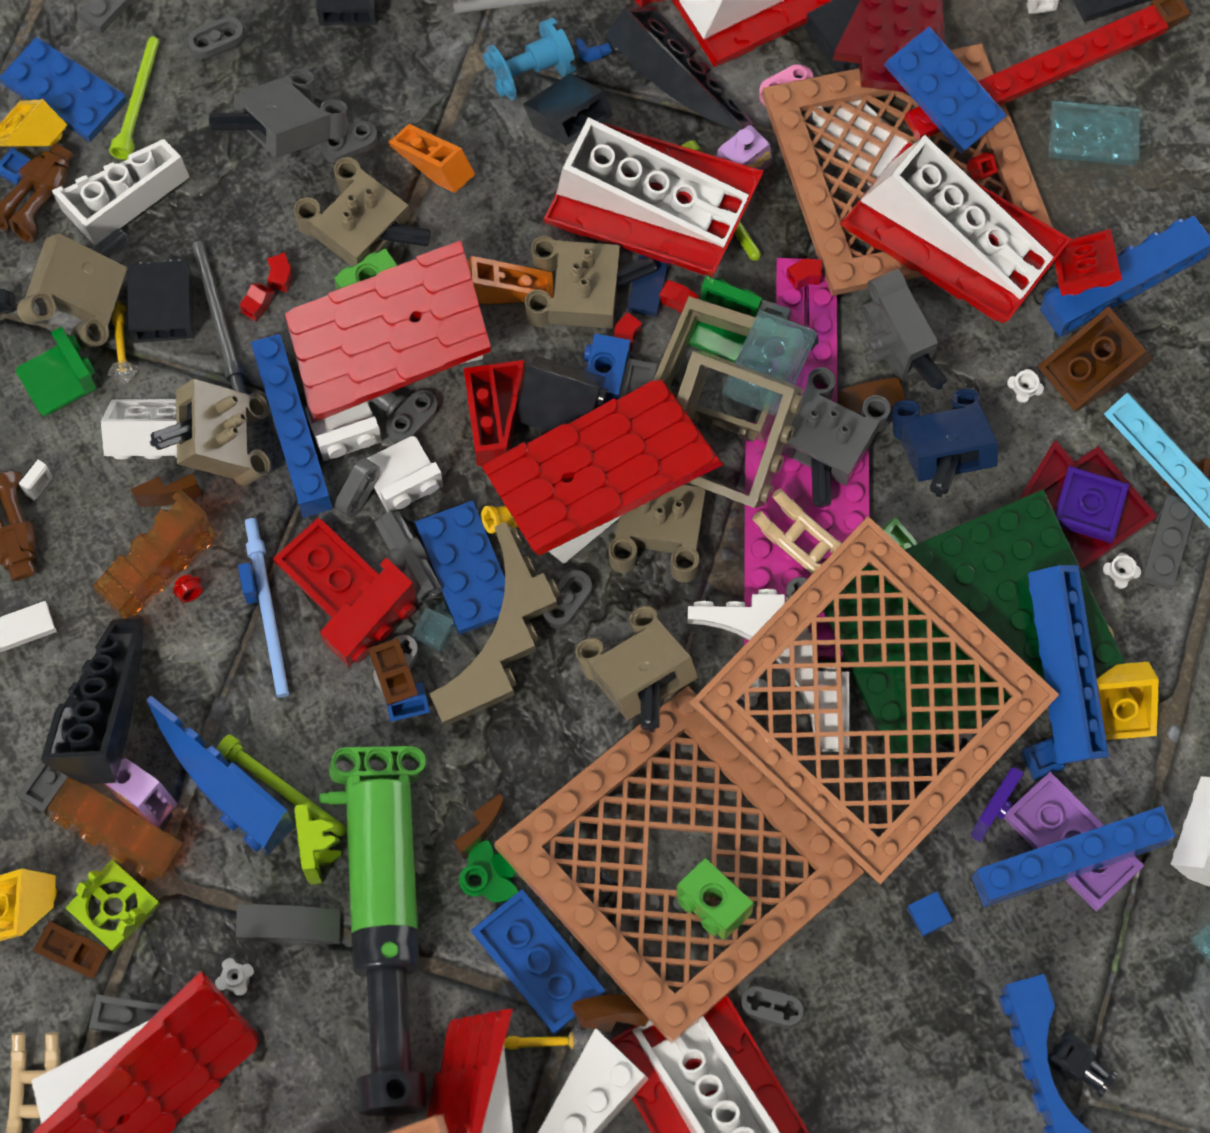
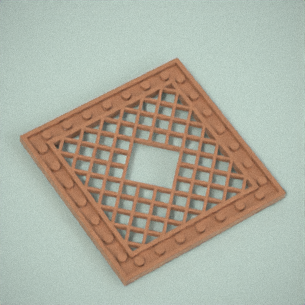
[761,44,1053,296]
[690,516,1059,884]
[494,685,864,1044]

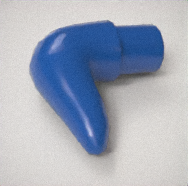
[575,38,612,62]

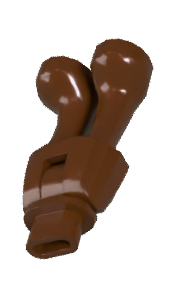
[0,144,73,243]
[0,471,37,581]

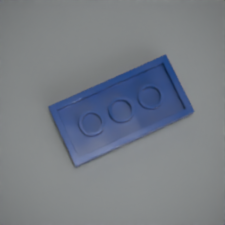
[884,26,1007,154]
[0,37,127,142]
[415,500,505,635]
[471,889,606,1035]

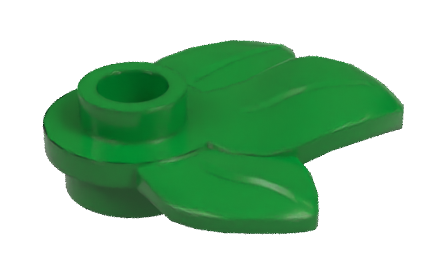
[459,840,518,903]

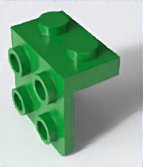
[688,276,762,362]
[16,326,97,416]

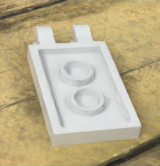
[804,100,908,186]

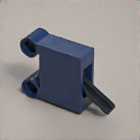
[892,388,998,497]

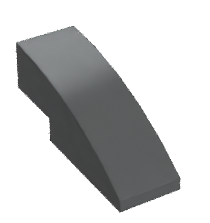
[236,904,341,945]

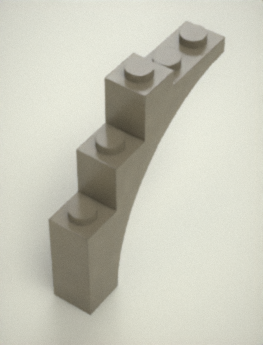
[429,522,560,727]

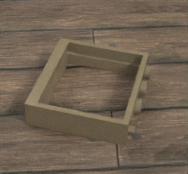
[654,296,806,442]
[677,351,804,508]

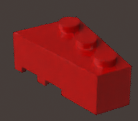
[463,360,525,467]
[320,557,417,667]

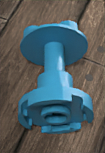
[483,18,576,100]

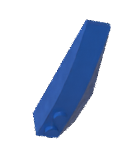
[147,696,295,855]

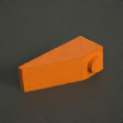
[388,124,475,193]
[467,256,554,304]

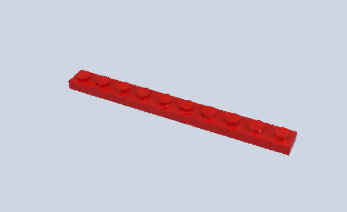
[904,4,1169,140]

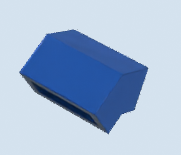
[386,682,430,722]

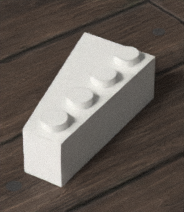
[52,139,189,245]
[538,1028,649,1133]

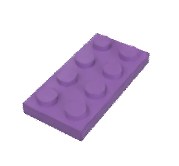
[1004,772,1144,912]

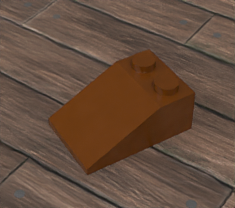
[1038,306,1153,412]

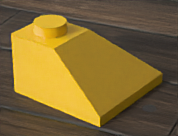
[0,99,67,146]
[1096,662,1159,740]
[0,869,57,941]

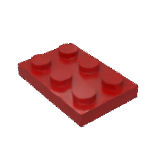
[1055,229,1122,296]
[273,517,379,618]

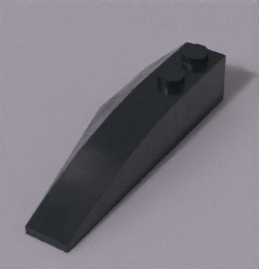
[605,6,755,132]
[41,618,144,784]

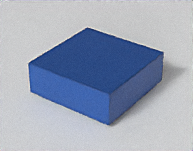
[0,147,31,186]
[238,563,259,604]
[1021,738,1065,781]
[907,892,953,937]

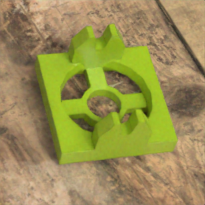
[294,804,342,885]
[65,860,160,953]

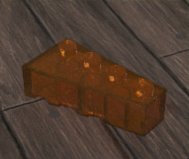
[93,489,215,619]
[47,777,183,881]

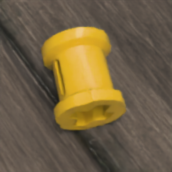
[481,505,518,533]

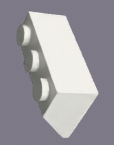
[101,399,177,459]
[1171,776,1210,887]

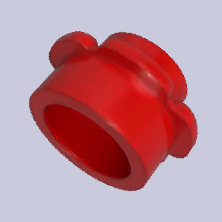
[172,574,203,603]

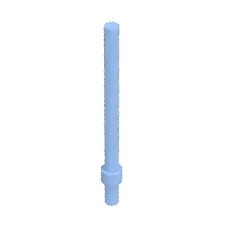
[245,518,289,698]

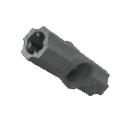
[375,511,442,603]

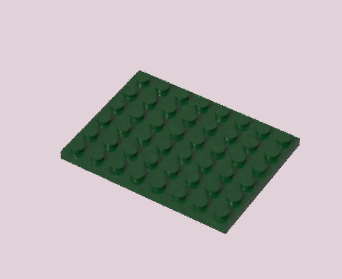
[823,490,1124,765]

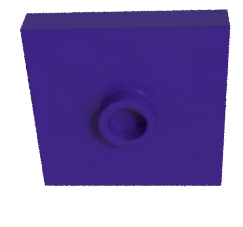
[1054,466,1129,543]
[971,767,1024,843]

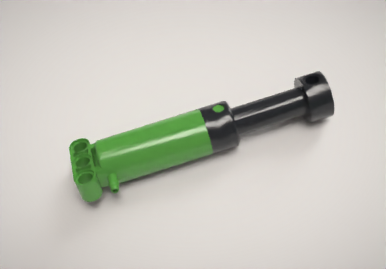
[319,746,427,1117]

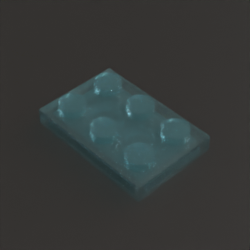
[1048,101,1140,166]
[721,310,817,416]

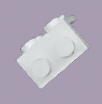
[305,402,382,461]
[367,436,443,512]

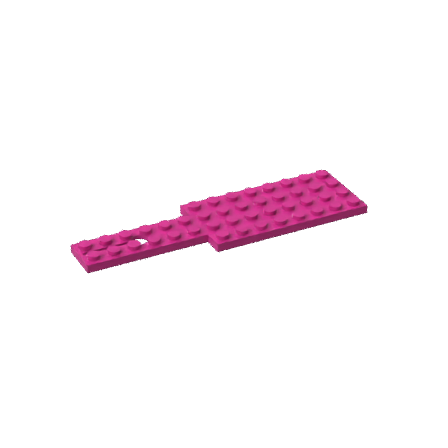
[744,258,870,660]

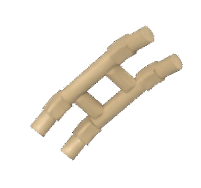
[752,488,842,575]
[6,1032,61,1133]

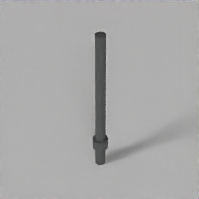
[192,241,247,394]

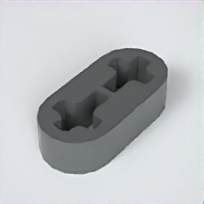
[335,458,380,517]
[741,986,804,1029]

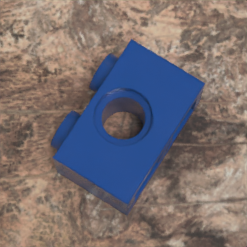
[584,334,630,404]

